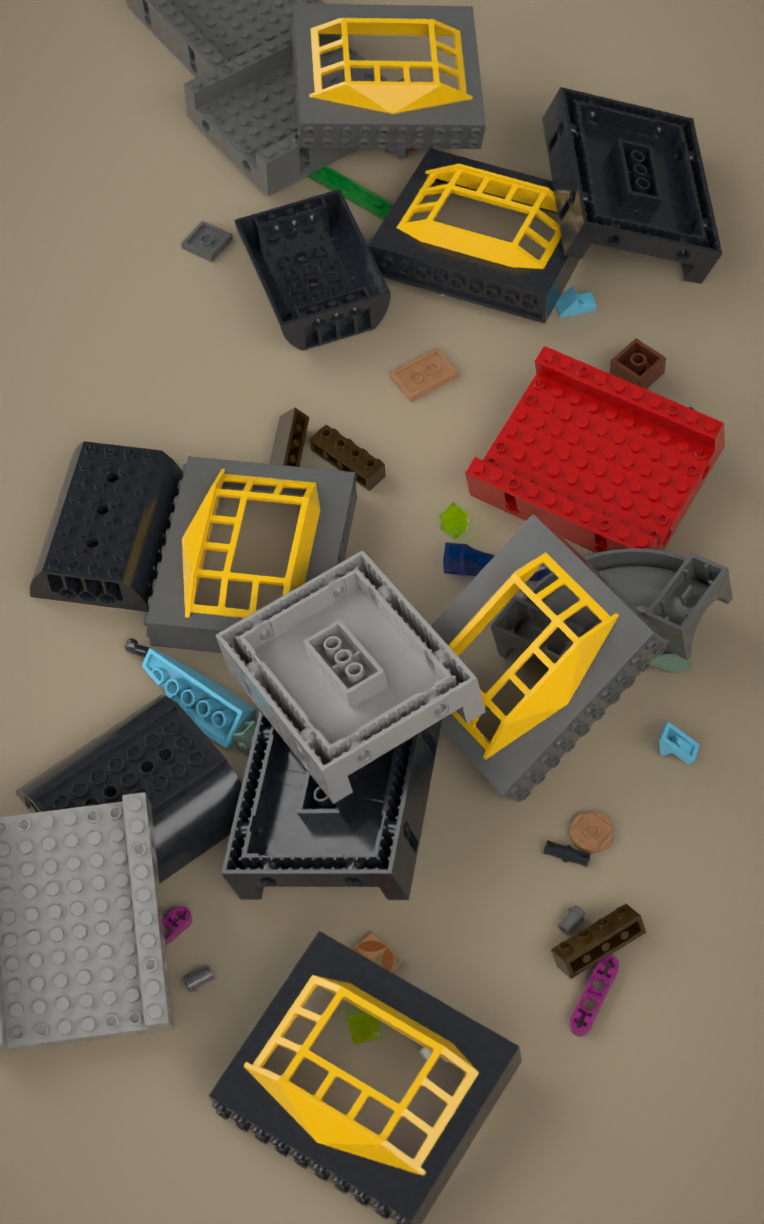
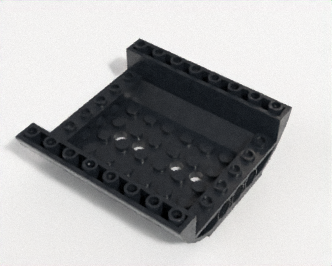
[16,695,242,884]

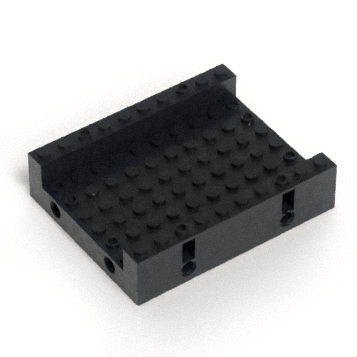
[542,87,722,284]
[221,710,442,900]

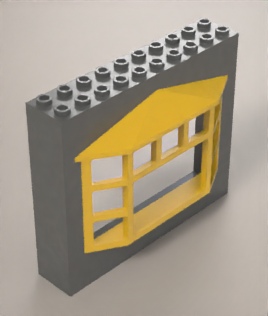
[291,3,486,150]
[144,456,357,653]
[431,514,669,802]

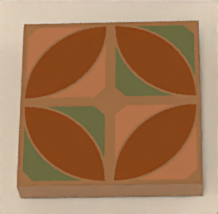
[352,932,404,974]

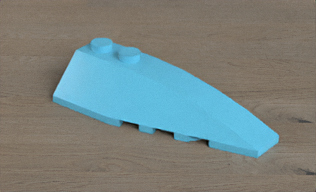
[142,648,257,749]

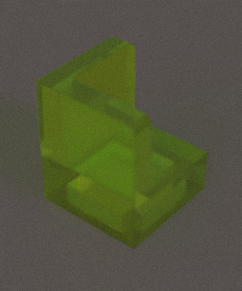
[440,503,469,540]
[347,1012,381,1045]

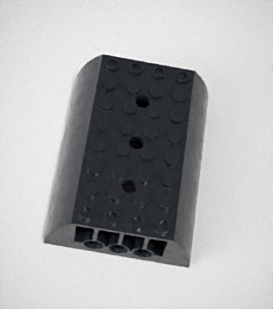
[234,189,391,351]
[30,441,183,612]

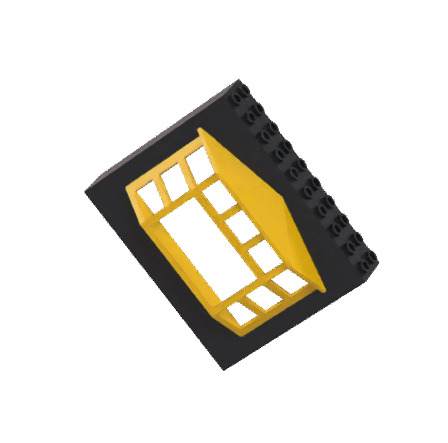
[368,148,581,324]
[209,931,522,1224]

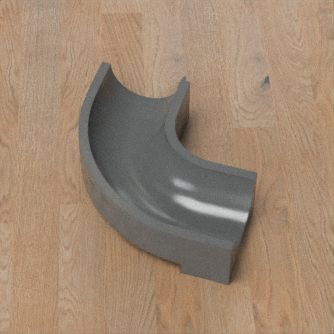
[490,548,733,663]

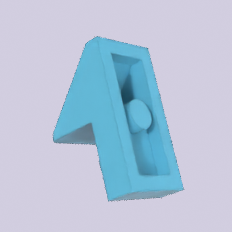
[555,286,596,318]
[659,721,700,764]

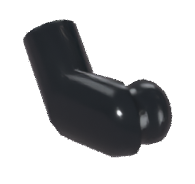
[125,638,154,657]

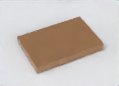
[389,348,459,402]

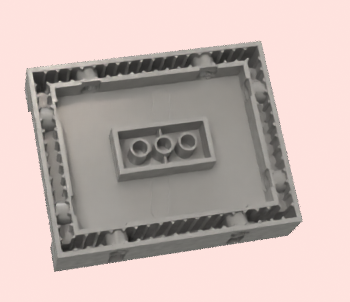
[215,550,486,804]
[0,792,174,1052]

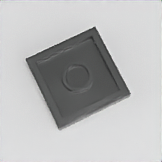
[181,221,233,262]

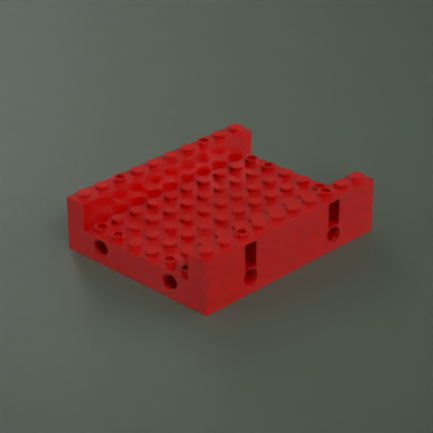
[465,346,725,553]

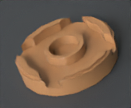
[570,811,614,854]

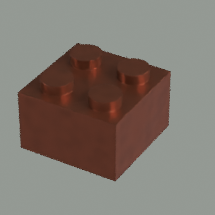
[610,338,666,389]

